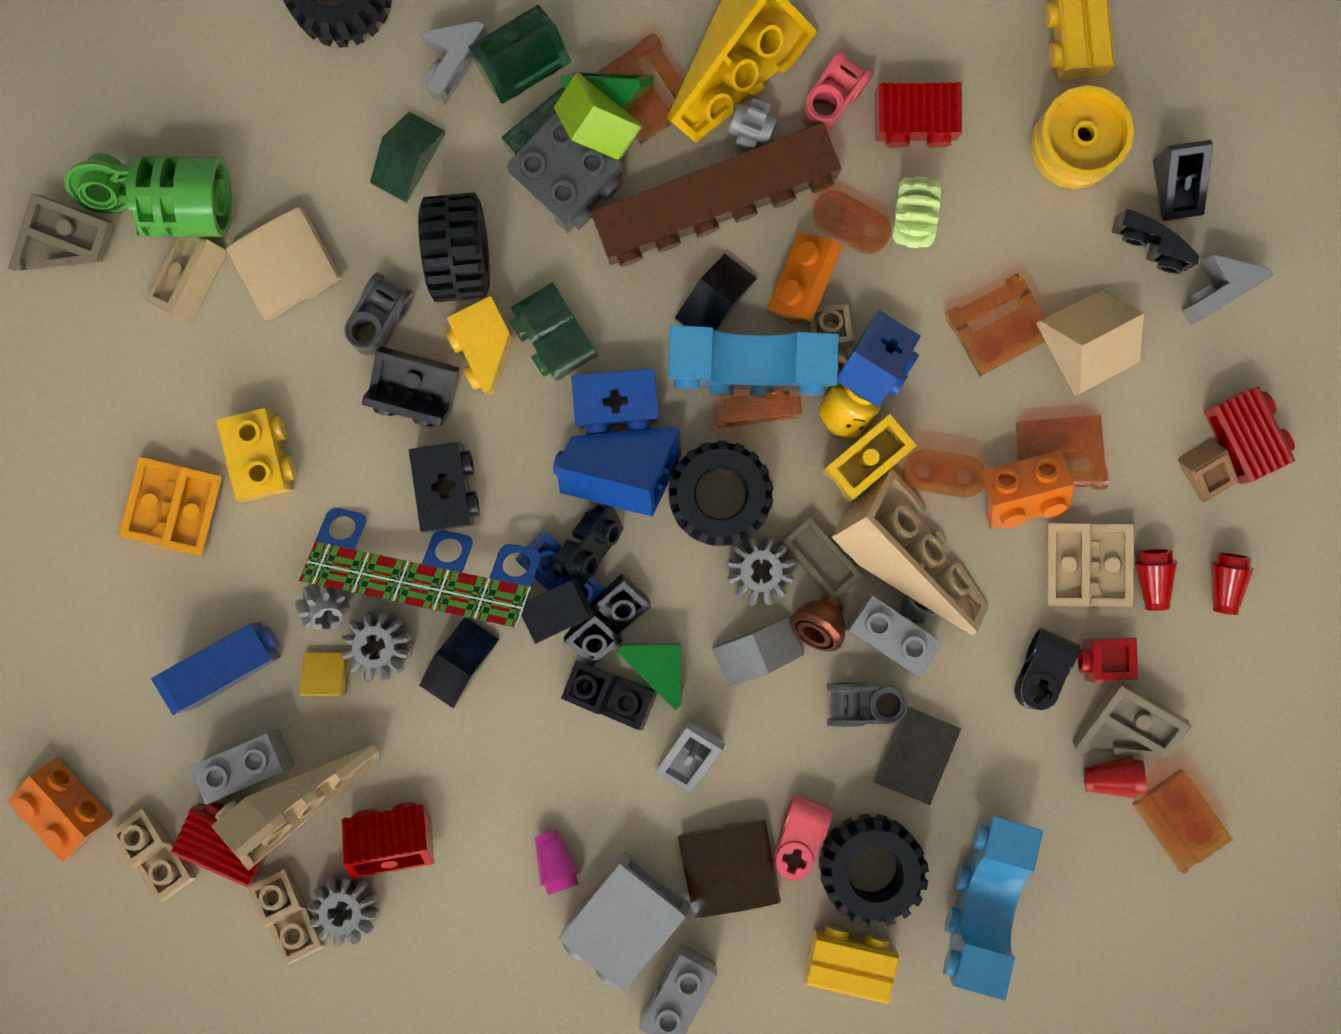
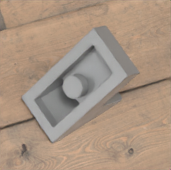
[421,21,489,105]
[1182,255,1274,324]

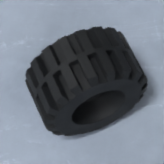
[283,0,392,48]
[418,192,490,302]
[669,440,774,546]
[819,814,929,927]

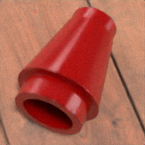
[1134,549,1177,611]
[1211,552,1254,615]
[1083,756,1146,798]

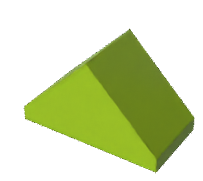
[553,73,644,160]

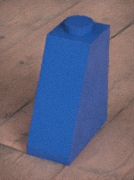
[553,427,681,517]
[151,622,281,715]

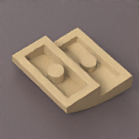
[226,207,342,321]
[1048,523,1134,607]

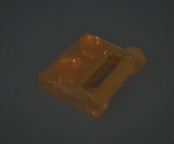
[596,33,683,145]
[945,273,1046,377]
[1016,415,1109,490]

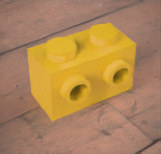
[216,408,296,502]

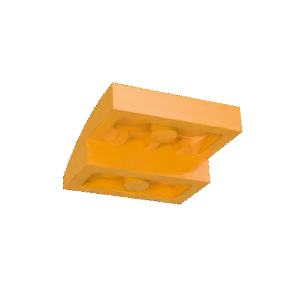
[118,456,222,556]

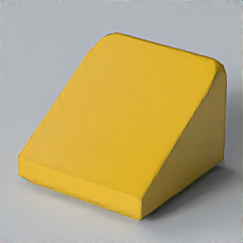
[300,652,347,696]

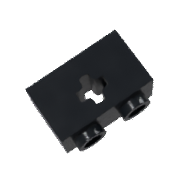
[408,442,480,533]

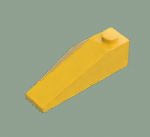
[667,0,818,143]

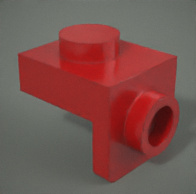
[1077,637,1138,683]

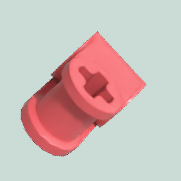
[803,49,874,131]
[774,795,833,881]

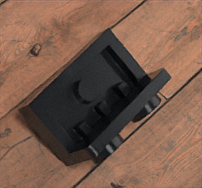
[362,346,460,427]

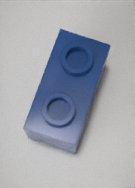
[837,310,921,407]
[571,369,659,435]

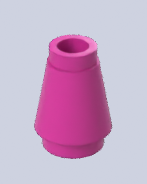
[534,830,580,895]

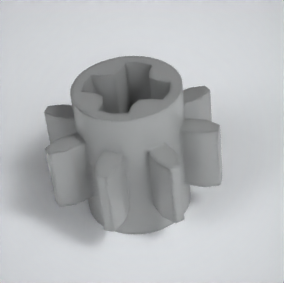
[728,98,778,152]
[295,584,350,632]

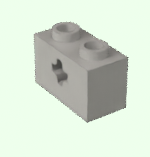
[846,595,942,677]
[189,728,294,805]
[639,944,717,1034]

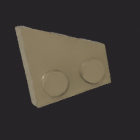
[8,193,114,271]
[1073,680,1191,759]

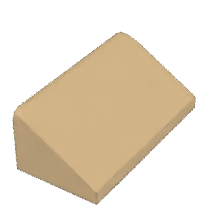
[145,237,227,322]

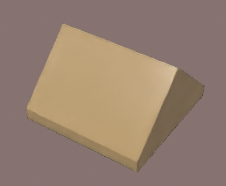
[1036,290,1144,396]

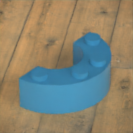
[668,325,839,398]
[943,816,1043,1001]

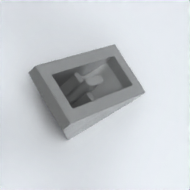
[713,617,804,687]
[656,717,725,794]

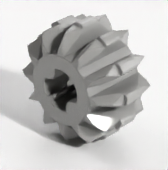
[726,537,795,606]
[341,612,412,681]
[307,873,380,947]

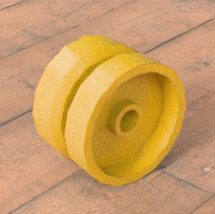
[1030,85,1135,190]

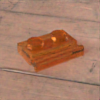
[715,391,803,428]
[1131,769,1233,874]

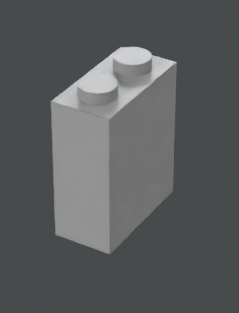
[558,851,690,992]

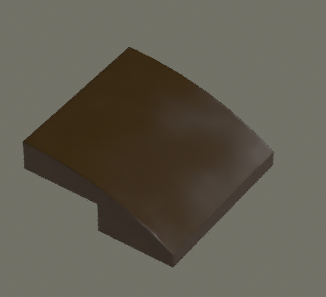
[678,820,781,918]

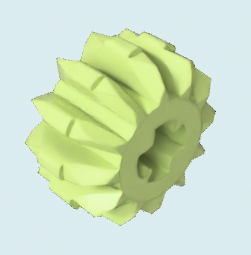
[893,176,941,248]

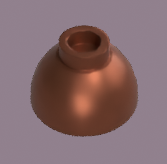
[790,596,846,652]

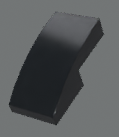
[1112,209,1200,274]
[564,574,651,666]
[561,660,658,730]

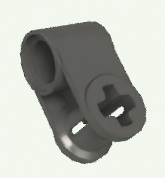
[344,272,414,355]
[826,682,908,727]

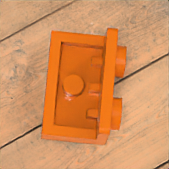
[767,233,843,325]
[981,451,1074,530]
[7,758,111,862]

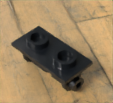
[550,505,624,588]

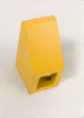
[445,296,513,396]

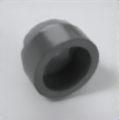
[901,595,935,623]

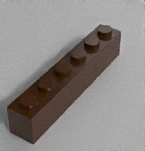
[591,122,842,267]

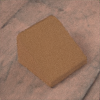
[1178,440,1239,502]

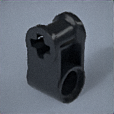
[1014,627,1080,710]

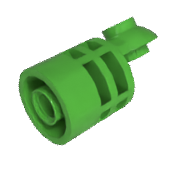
[64,153,232,237]

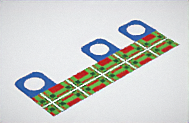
[299,508,541,628]

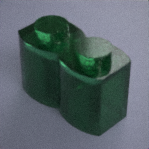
[509,282,598,381]

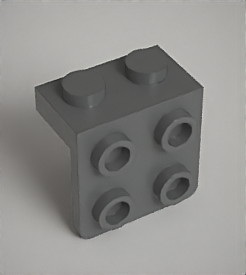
[507,113,623,234]

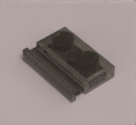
[873,706,961,805]

